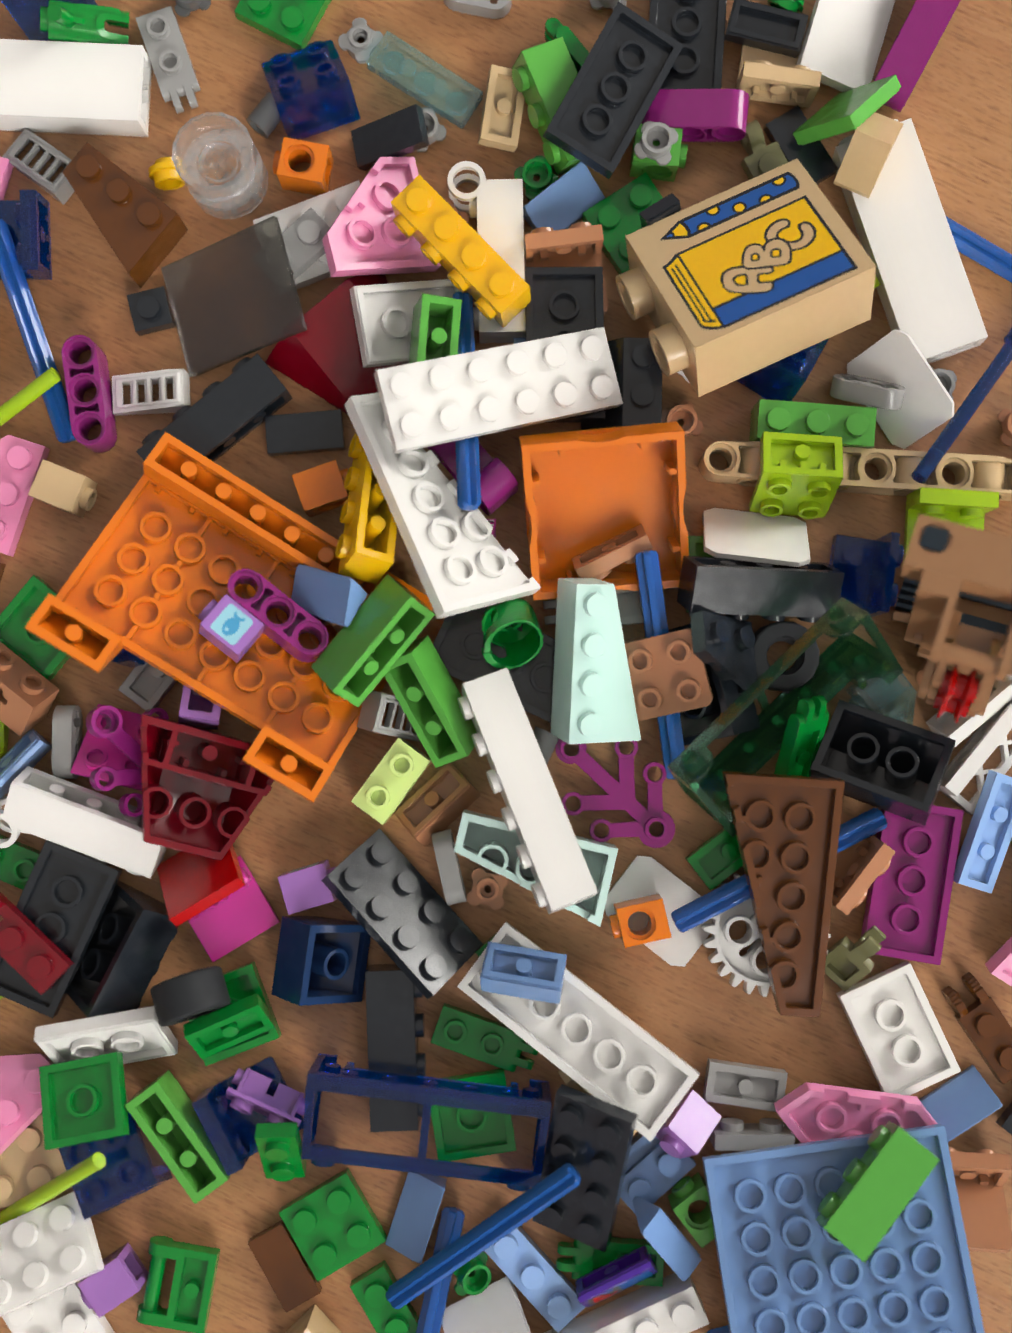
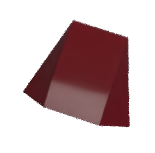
[265,274,409,416]
[140,713,275,860]

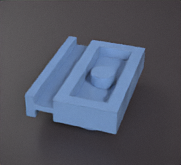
[620,1133,696,1215]

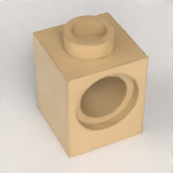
[28,459,98,518]

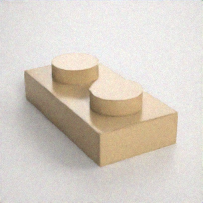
[478,64,525,153]

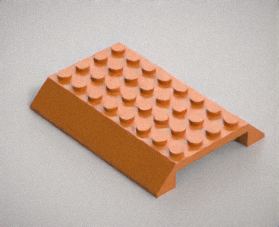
[24,432,433,803]

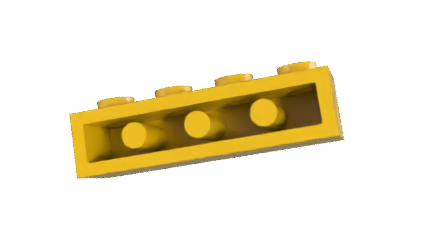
[391,175,531,328]
[335,434,397,584]

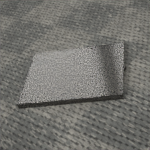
[161,216,307,377]

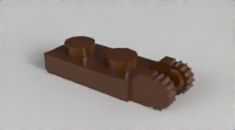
[942,972,1012,1085]

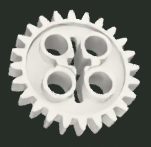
[701,873,831,997]

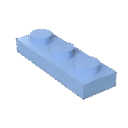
[953,770,1012,894]
[485,1226,585,1333]

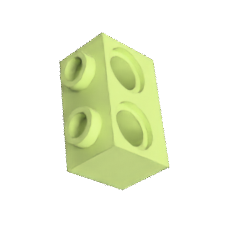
[351,738,431,825]

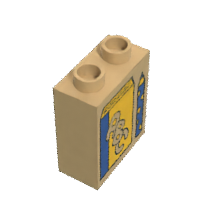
[616,158,876,397]

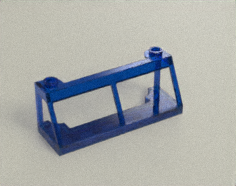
[301,1053,552,1191]

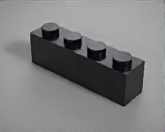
[136,354,293,462]
[677,556,845,623]
[365,964,427,1132]

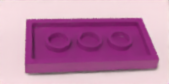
[861,805,964,965]

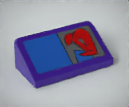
[575,1245,658,1307]

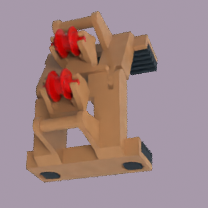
[892,514,1012,724]

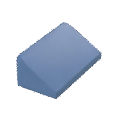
[523,161,605,230]
[291,564,368,628]
[0,729,52,799]
[480,942,567,1004]
[920,1065,1003,1142]
[385,1167,447,1264]
[632,1196,702,1282]

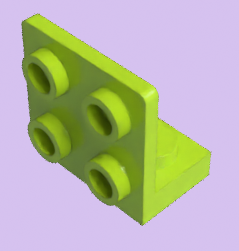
[749,431,843,519]
[903,487,999,562]

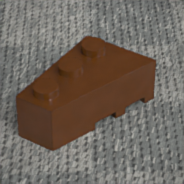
[63,142,188,288]

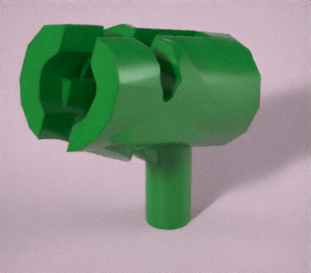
[40,0,129,44]

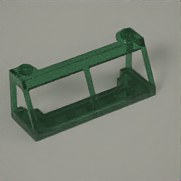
[667,597,904,837]

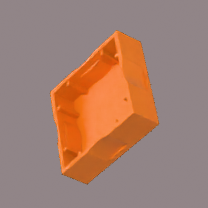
[519,421,689,601]

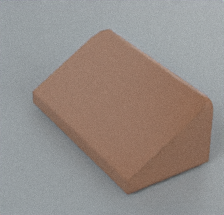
[394,762,481,846]

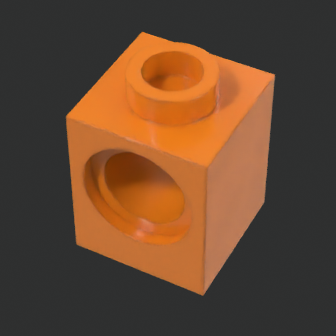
[273,137,334,196]
[291,459,349,517]
[609,893,672,948]

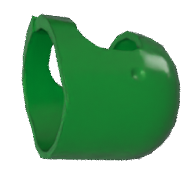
[482,598,543,669]

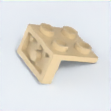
[736,29,822,108]

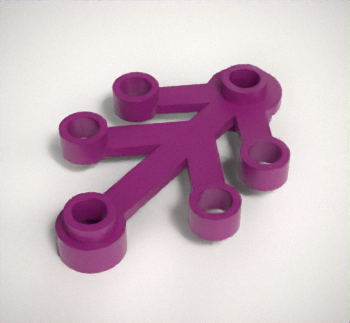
[86,705,169,817]
[555,739,675,848]

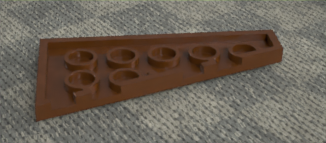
[721,771,845,1017]

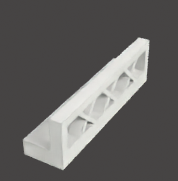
[939,700,1012,815]

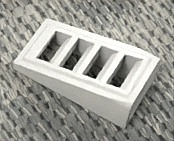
[112,368,191,415]

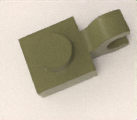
[740,119,788,180]
[825,925,887,992]

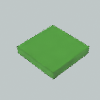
[793,74,901,145]

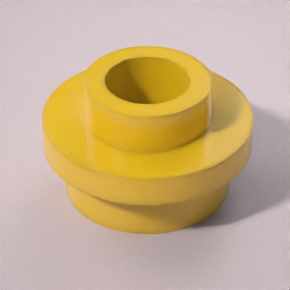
[148,157,188,190]

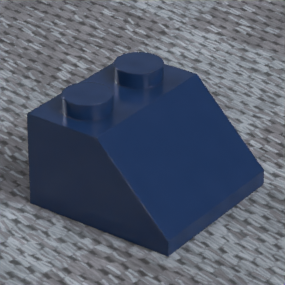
[271,916,371,1006]

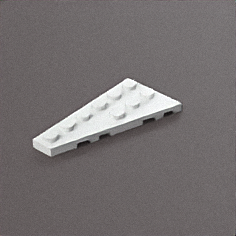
[344,393,542,619]

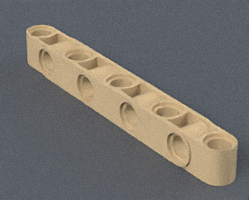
[698,441,1012,501]

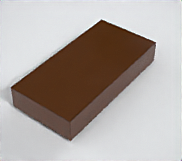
[248,1220,322,1313]

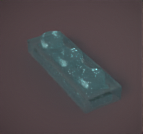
[367,31,483,129]

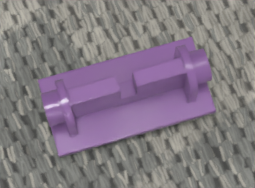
[225,1068,310,1126]

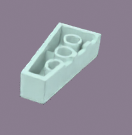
[551,578,641,744]
[454,809,618,927]

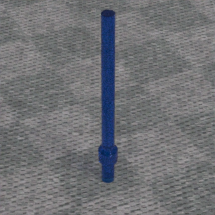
[911,328,1012,483]

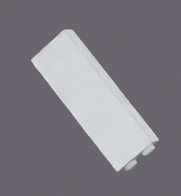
[0,39,152,137]
[832,118,988,364]

